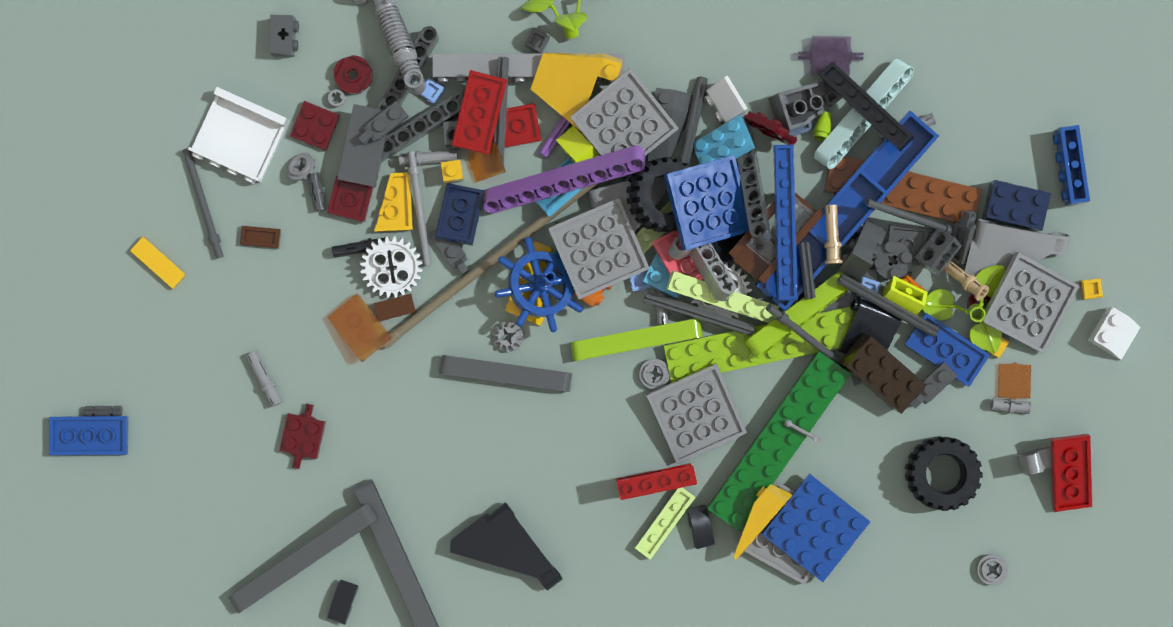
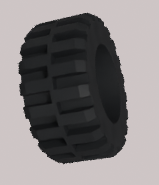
[626,157,691,232]
[905,436,983,511]

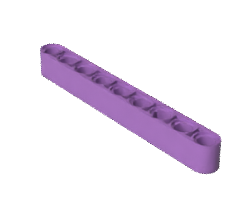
[484,146,645,213]

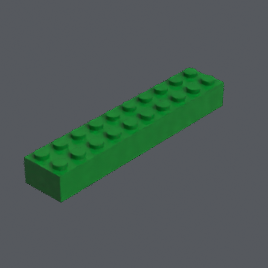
[707,351,851,532]

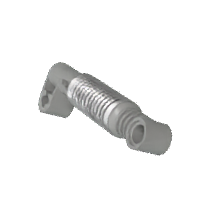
[352,0,426,95]

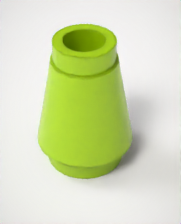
[812,111,832,141]

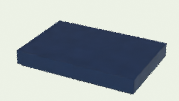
[435,183,484,246]

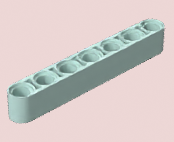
[814,59,914,169]

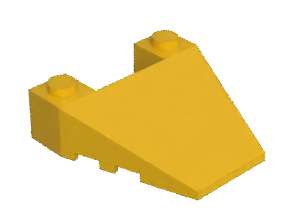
[531,53,622,130]

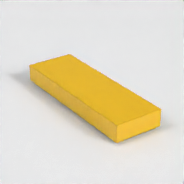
[130,237,186,289]

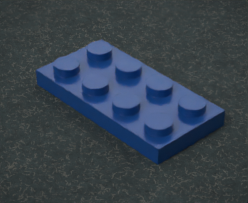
[904,313,990,387]
[49,416,128,455]

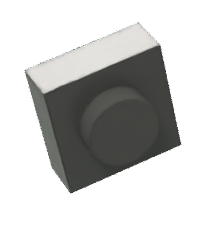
[525,28,550,54]

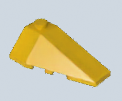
[504,241,552,326]
[733,484,793,560]

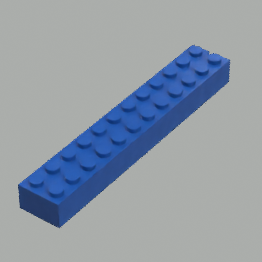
[755,111,939,311]

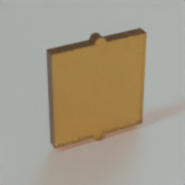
[467,142,506,183]
[998,362,1031,400]

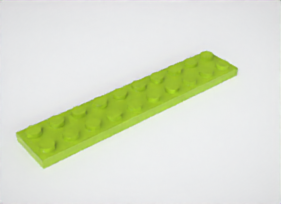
[663,306,854,383]

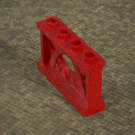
[616,463,697,500]

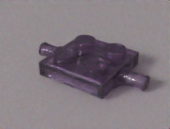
[798,36,864,75]

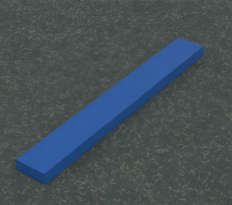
[773,145,798,301]

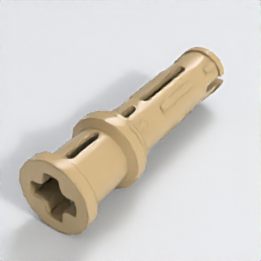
[824,205,843,264]
[944,261,989,301]

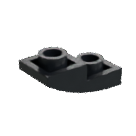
[687,504,715,549]
[327,579,359,625]

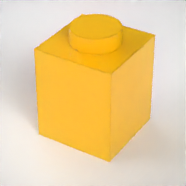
[441,160,464,184]

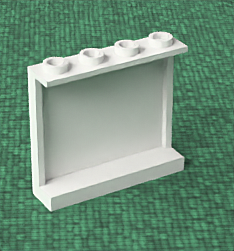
[188,87,289,184]

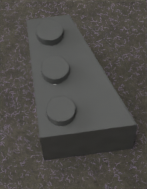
[838,220,886,282]

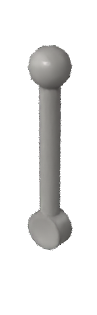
[784,419,821,443]

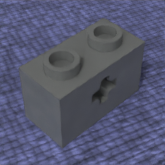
[269,15,299,57]

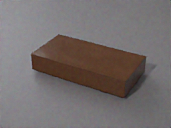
[240,226,281,249]
[374,294,416,322]

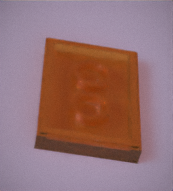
[328,293,392,362]

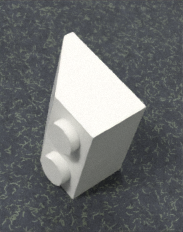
[705,75,748,124]
[1087,307,1141,360]

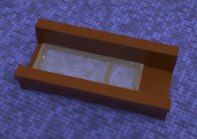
[729,193,825,284]

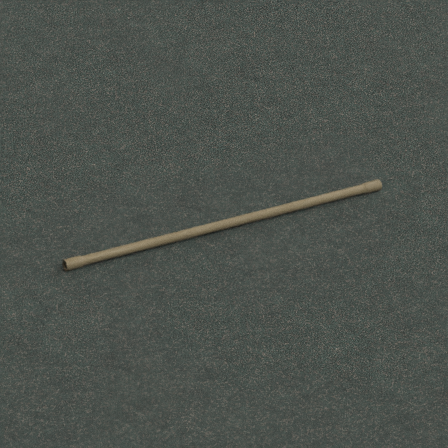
[380,183,599,349]

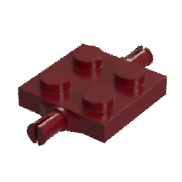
[743,111,797,145]
[279,403,326,469]

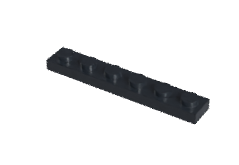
[819,61,914,152]

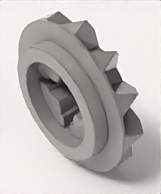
[287,153,316,182]
[492,321,523,352]
[639,359,670,389]
[977,554,1008,585]

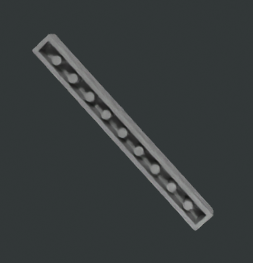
[433,54,625,83]

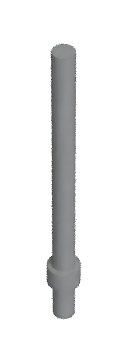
[407,151,431,266]

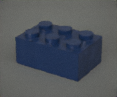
[982,180,1051,232]

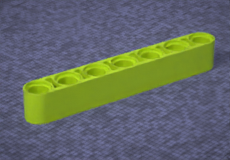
[745,272,861,359]
[570,318,703,361]

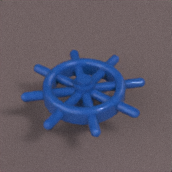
[494,237,583,332]

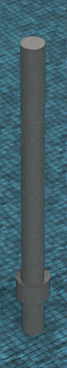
[182,148,224,259]
[865,199,954,235]
[766,304,847,371]

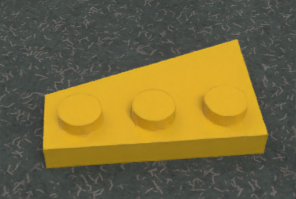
[374,172,413,232]

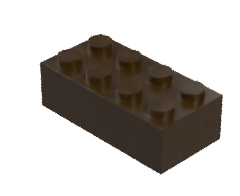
[839,333,926,414]

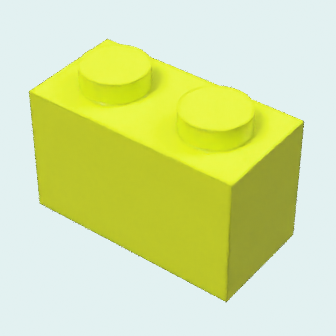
[556,126,599,163]
[882,276,928,315]

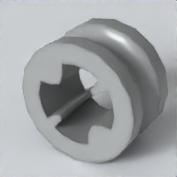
[328,89,346,107]

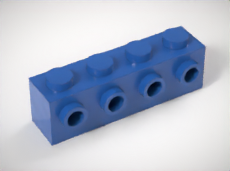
[1053,125,1090,206]

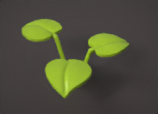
[520,0,587,39]
[922,265,1006,354]

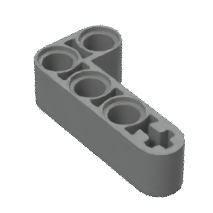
[668,236,736,302]
[1018,442,1095,475]

